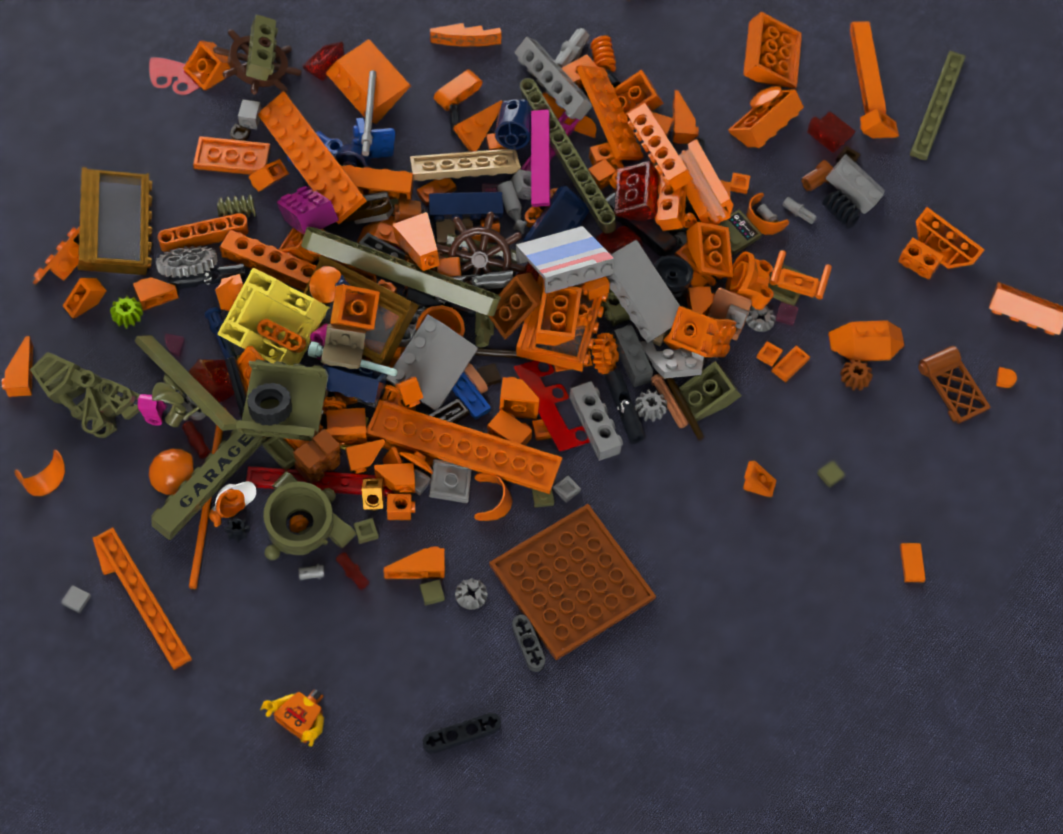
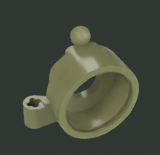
[264,471,356,560]

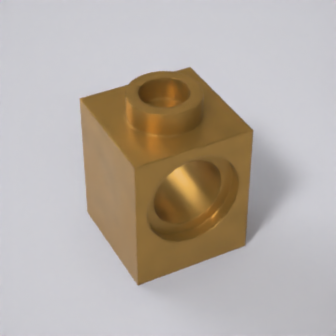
[361,478,385,511]

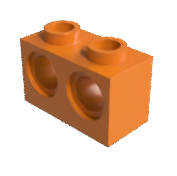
[898,238,944,280]

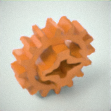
[592,333,619,374]

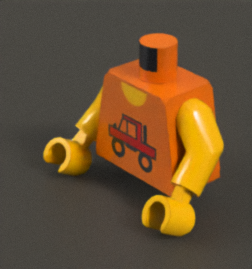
[260,689,324,747]

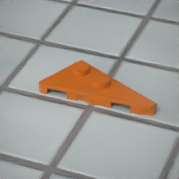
[453,100,503,152]

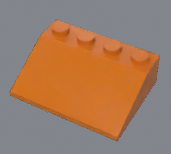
[743,11,802,88]
[326,39,411,124]

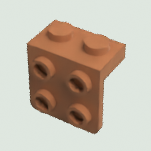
[707,288,752,341]

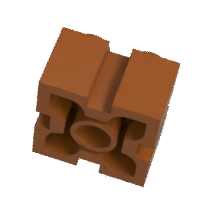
[294,429,341,484]

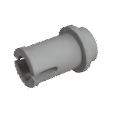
[756,204,778,223]
[299,563,325,580]

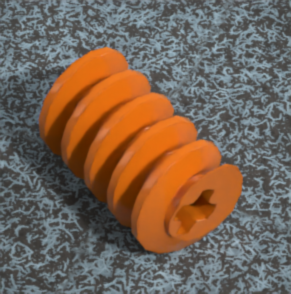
[591,36,616,72]

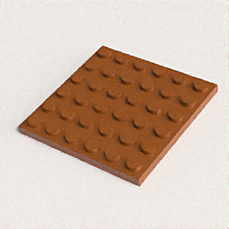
[489,504,656,660]

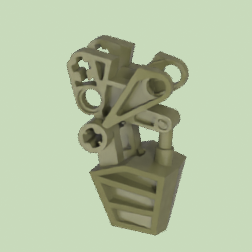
[30,352,140,438]

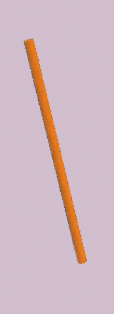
[189,408,227,589]

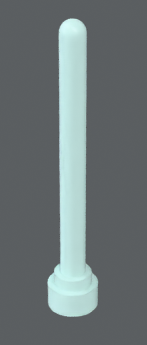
[308,341,398,376]

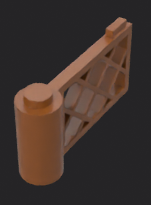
[918,346,991,424]

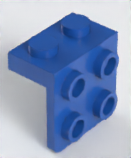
[352,118,395,158]

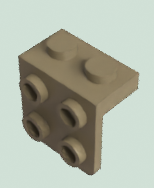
[321,324,366,369]

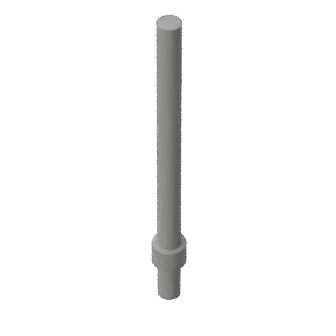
[361,71,376,156]

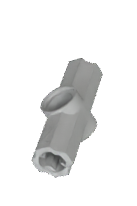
[555,28,590,68]

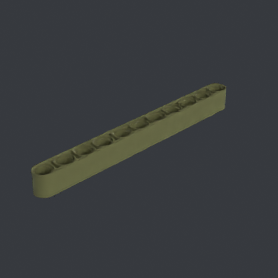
[520,78,616,233]
[301,227,501,316]

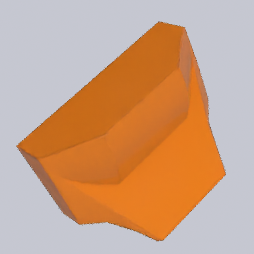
[215,274,243,312]

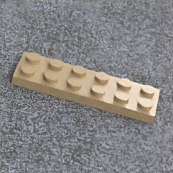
[410,149,520,181]

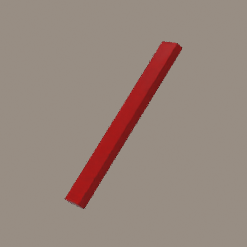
[246,466,395,497]

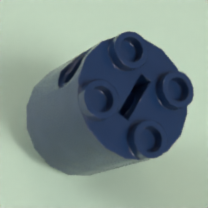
[495,99,533,150]

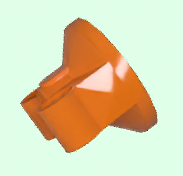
[725,251,774,310]

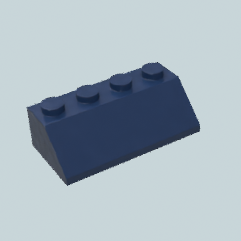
[429,192,503,222]

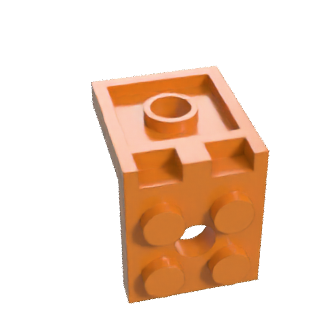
[667,306,737,357]

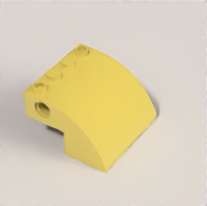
[217,268,329,365]

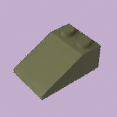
[672,361,742,421]

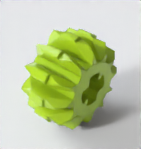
[110,295,143,328]

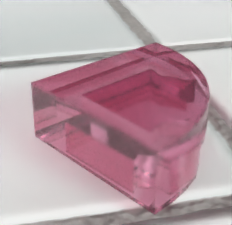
[165,333,185,356]

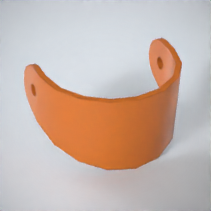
[746,193,789,235]
[14,449,65,496]
[474,473,513,521]

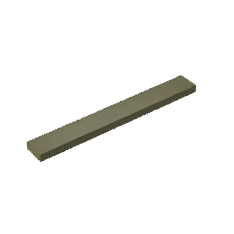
[910,51,966,161]
[135,336,237,431]

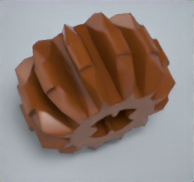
[840,359,873,391]

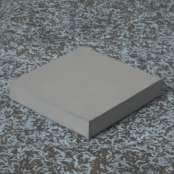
[429,459,472,503]

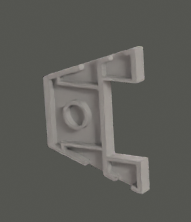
[640,341,704,378]

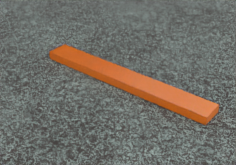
[95,527,192,670]

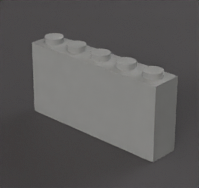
[606,240,680,344]

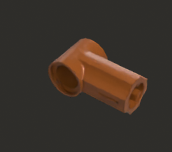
[801,160,833,191]

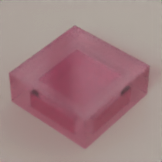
[775,302,799,326]

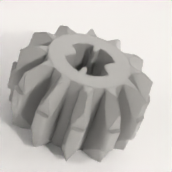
[635,389,667,422]

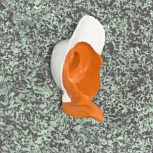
[208,481,256,527]

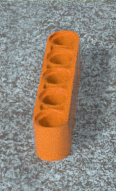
[158,213,249,252]

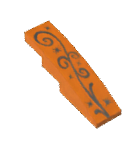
[430,23,502,47]

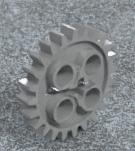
[156,245,218,278]

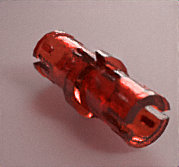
[181,421,211,459]
[336,552,370,590]

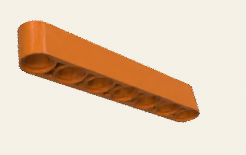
[850,21,886,115]

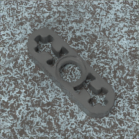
[512,615,545,672]

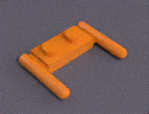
[769,250,832,300]

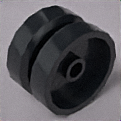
[654,256,693,302]

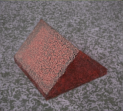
[302,41,345,81]

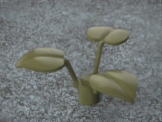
[152,374,207,427]

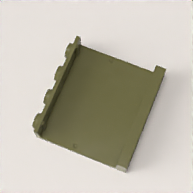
[236,360,329,441]

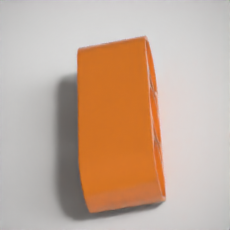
[434,70,483,111]

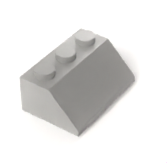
[825,154,884,214]

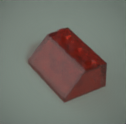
[614,161,659,221]

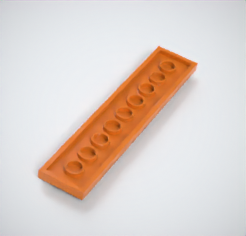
[257,91,367,224]
[366,400,562,494]

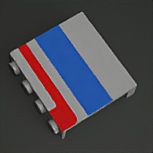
[516,226,614,294]

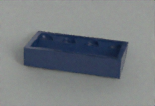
[522,185,589,242]

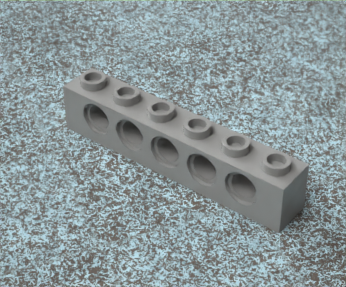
[514,36,592,120]

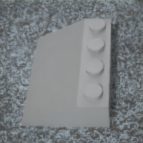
[387,315,478,411]

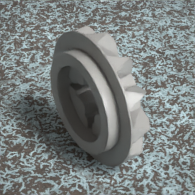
[746,306,776,332]
[455,578,487,609]

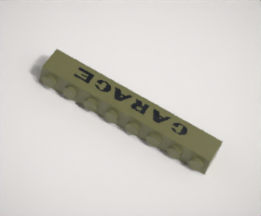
[151,429,268,540]

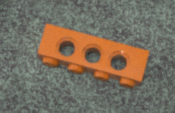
[655,159,688,231]

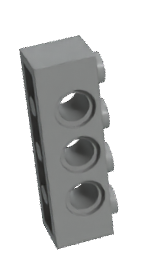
[569,381,623,461]

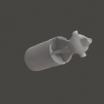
[497,181,527,234]

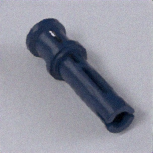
[204,307,237,360]

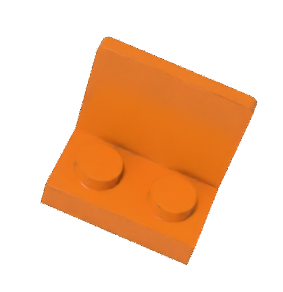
[326,408,367,446]

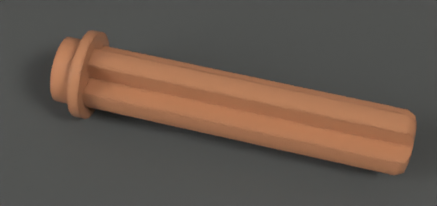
[651,374,688,428]

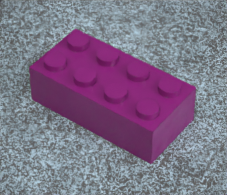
[277,186,339,235]

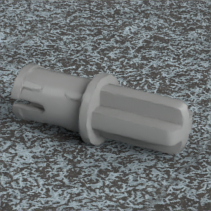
[782,197,817,224]

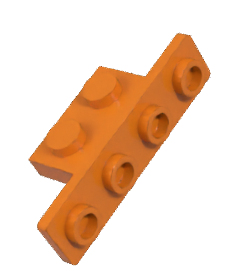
[32,226,80,285]

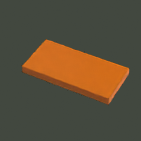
[193,136,271,175]

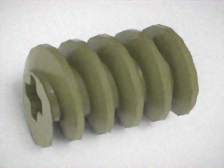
[217,195,256,218]

